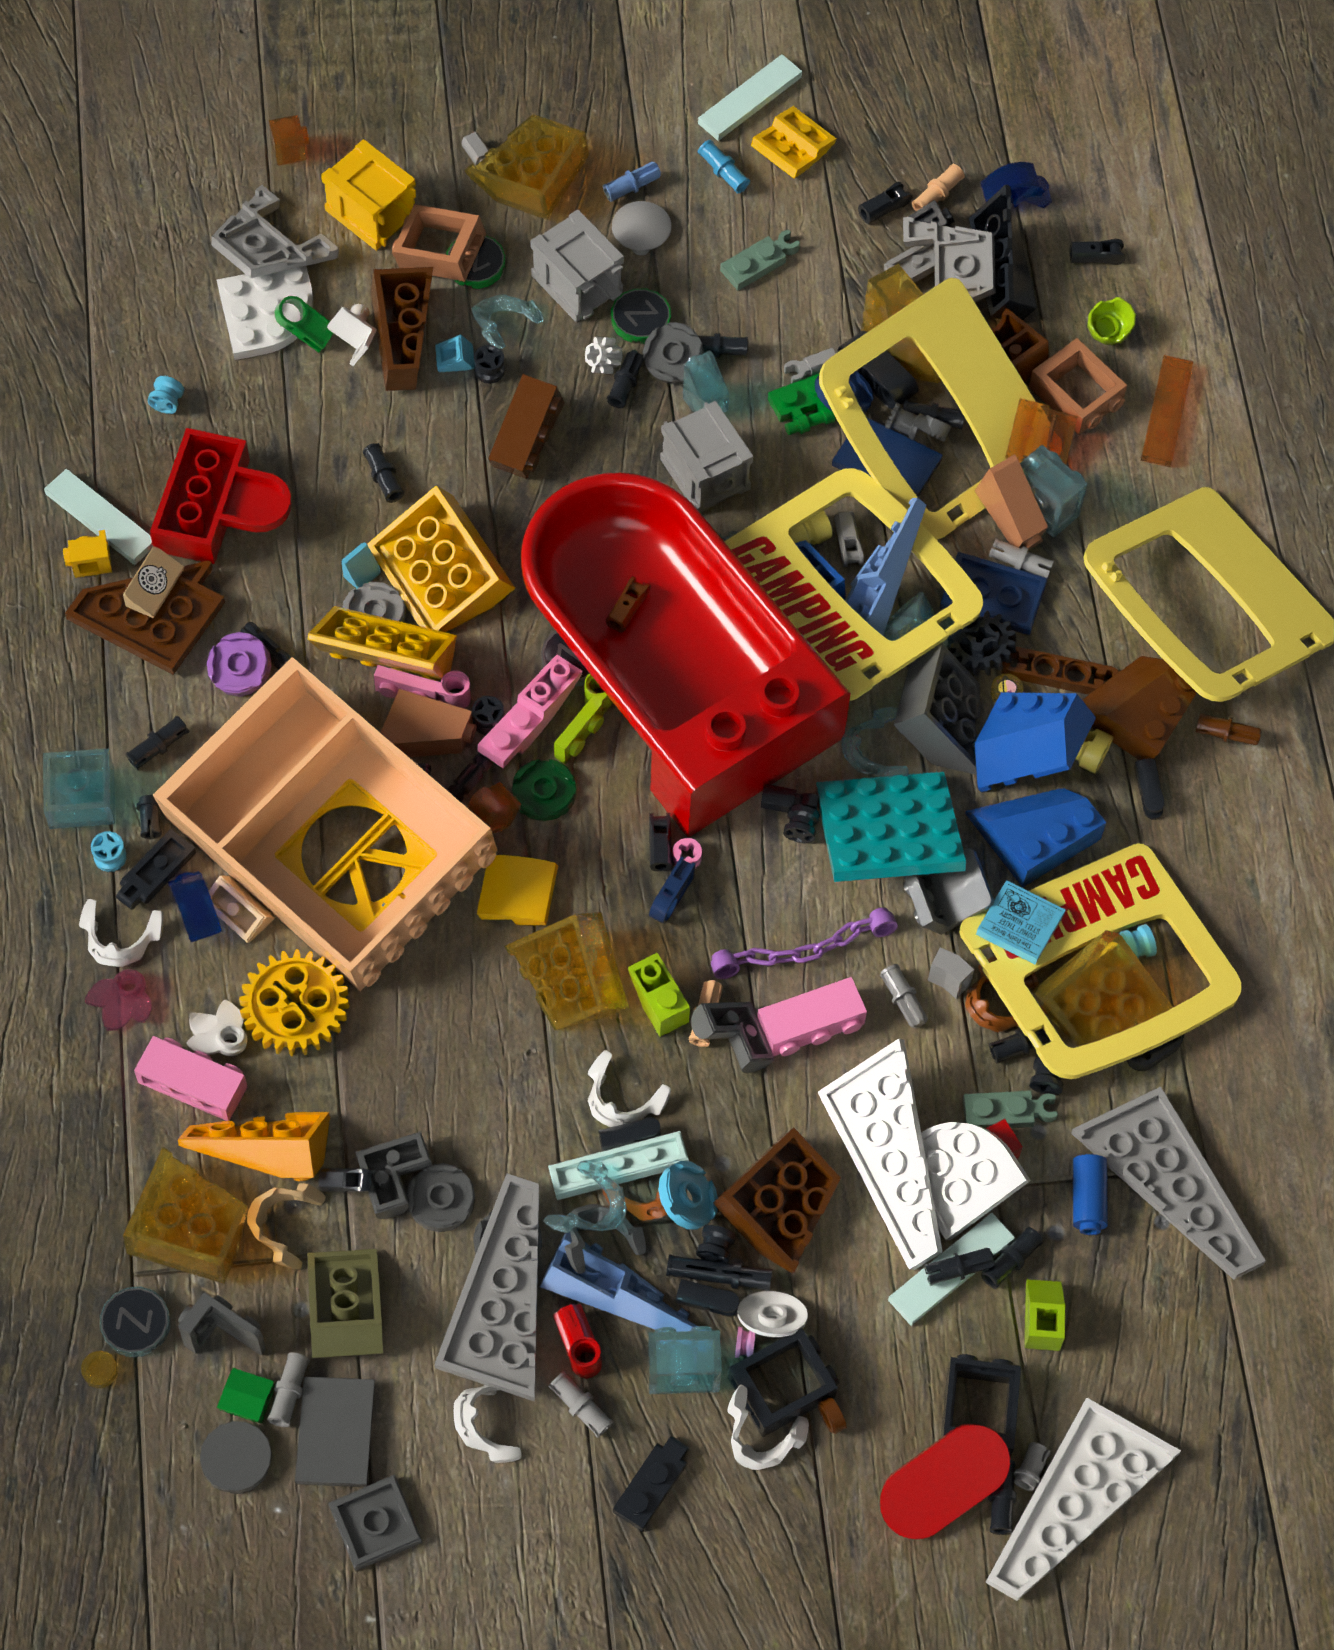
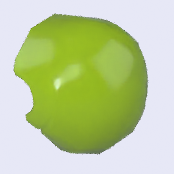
[1087,297,1136,345]

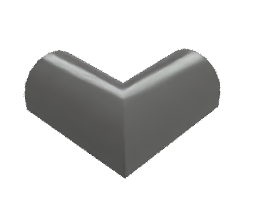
[691,1002,774,1073]
[355,1131,432,1219]

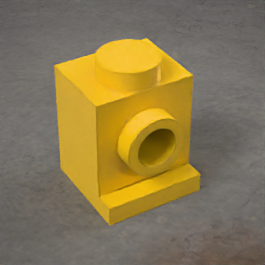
[63,530,112,578]

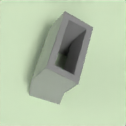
[928,947,974,999]

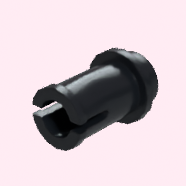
[136,795,162,839]

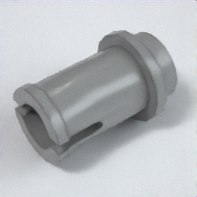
[1014,1442,1050,1491]

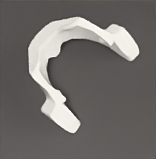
[79,899,164,967]
[588,1050,671,1127]
[727,1384,809,1470]
[454,1385,522,1463]

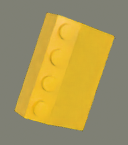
[367,485,515,633]
[307,606,457,681]

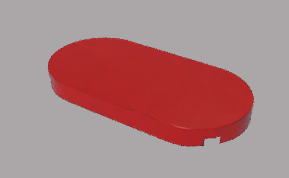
[880,1424,1010,1539]

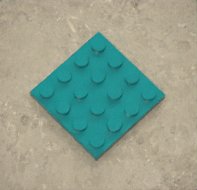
[816,772,966,882]

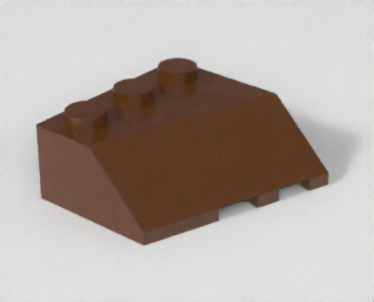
[1082,656,1197,760]
[713,1127,841,1274]

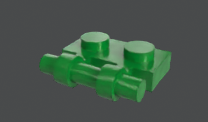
[767,374,836,435]

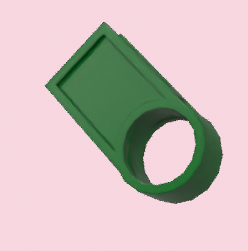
[274,296,334,353]

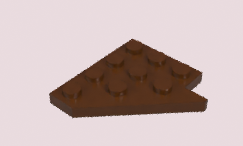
[65,561,225,675]

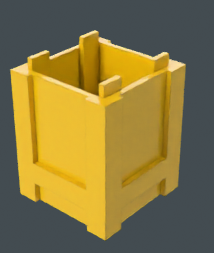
[321,139,416,251]

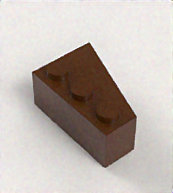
[991,308,1049,383]
[488,374,565,479]

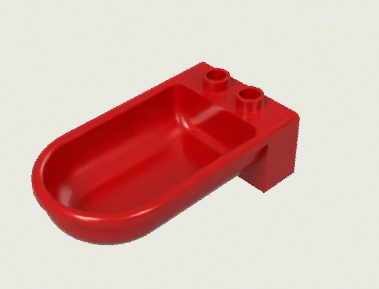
[521,473,851,838]

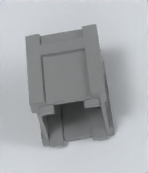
[531,210,624,323]
[660,400,753,513]

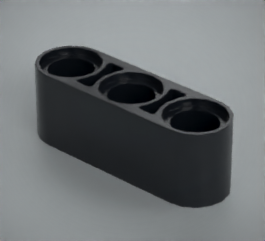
[837,330,919,410]

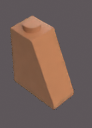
[975,454,1048,550]
[381,689,476,757]

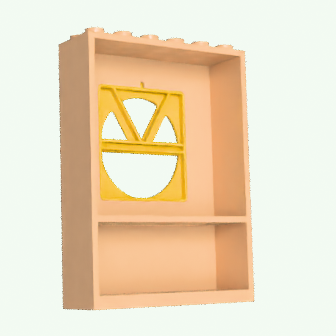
[153,657,498,992]

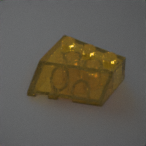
[465,114,589,220]
[861,263,942,383]
[1031,930,1173,1047]
[123,1147,248,1284]

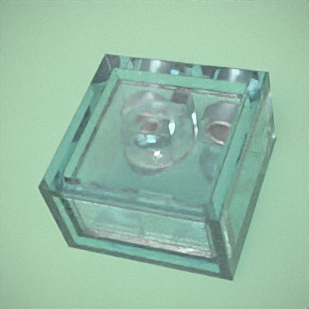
[1020,445,1088,538]

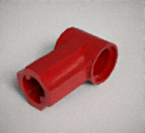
[553,1304,602,1379]

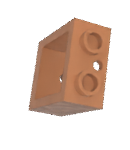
[392,204,486,282]
[1029,338,1127,435]

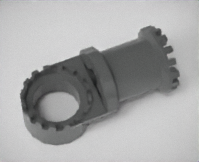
[885,403,952,441]

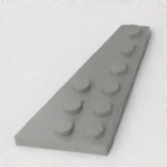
[1071,1087,1266,1279]
[434,1173,539,1402]

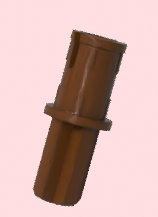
[1196,713,1262,745]

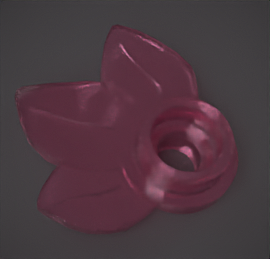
[85,969,152,1031]

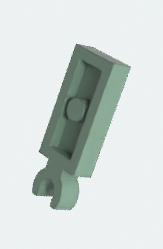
[720,230,800,291]
[963,1091,1058,1129]

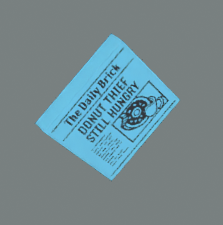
[976,880,1065,965]

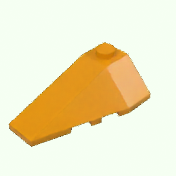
[178,1112,330,1181]

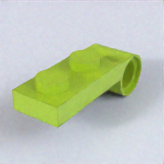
[554,674,612,764]

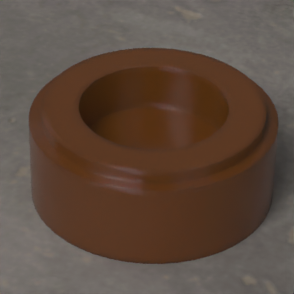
[818,1396,847,1434]

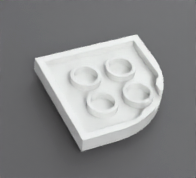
[217,266,313,360]
[921,1122,1031,1240]

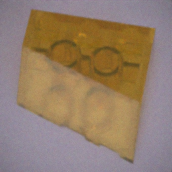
[504,912,629,1031]

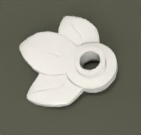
[187,1000,247,1056]

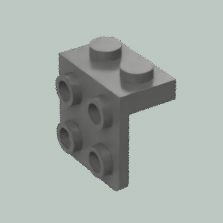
[903,848,994,935]
[178,1292,266,1355]

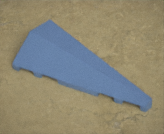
[845,497,926,635]
[540,1226,714,1348]

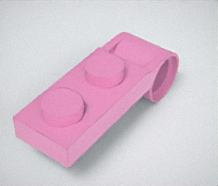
[374,665,471,709]

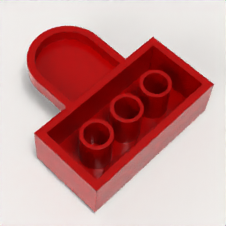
[150,428,292,564]

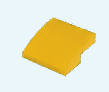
[751,106,837,179]
[477,855,558,925]

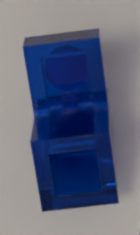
[980,162,1052,208]
[168,871,222,943]

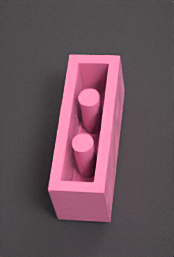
[757,977,867,1057]
[134,1036,247,1121]

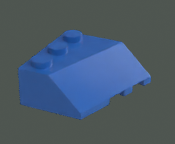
[965,788,1106,888]

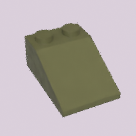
[307,1249,383,1358]

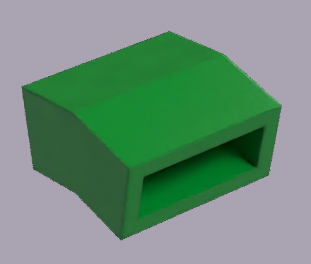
[217,1368,275,1424]

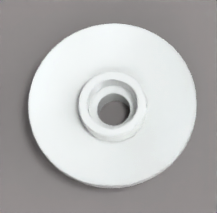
[738,1291,808,1337]

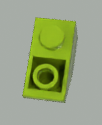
[628,953,690,1037]
[1024,1279,1065,1351]

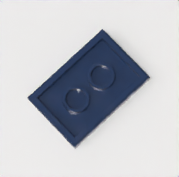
[832,417,943,497]
[939,552,1048,636]

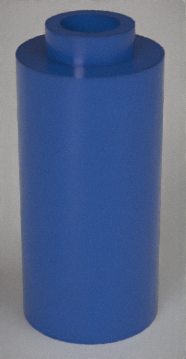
[1073,1154,1108,1235]

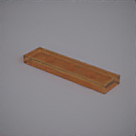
[1140,355,1194,467]

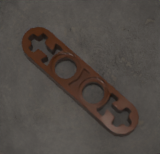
[1000,647,1120,695]

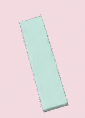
[698,54,802,141]
[44,469,153,565]
[548,1131,689,1200]
[888,1213,1015,1326]

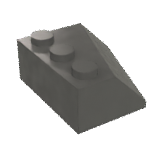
[894,643,980,775]

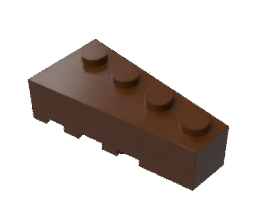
[371,267,433,391]

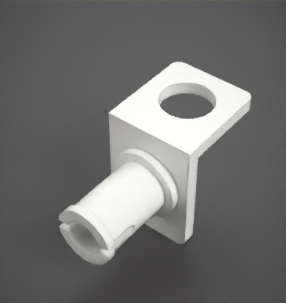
[327,304,377,366]

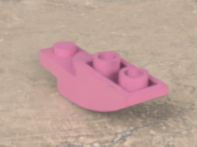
[477,655,582,768]

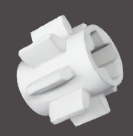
[585,337,622,374]

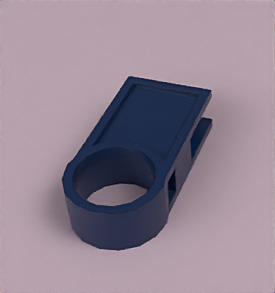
[649,857,696,924]

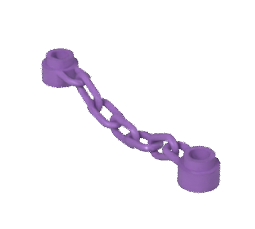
[711,908,898,979]

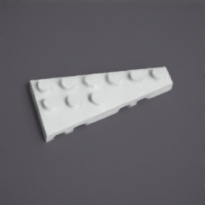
[818,1039,942,1270]
[986,1398,1181,1601]

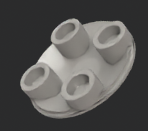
[612,201,671,256]

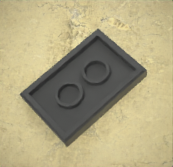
[295,1377,375,1487]

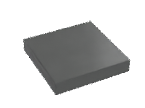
[328,1475,422,1571]

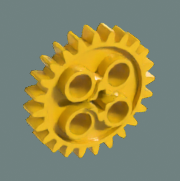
[239,949,349,1056]

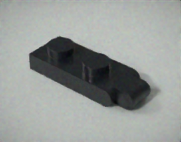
[116,829,196,910]
[613,1435,690,1532]

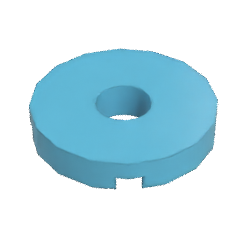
[658,1161,718,1230]

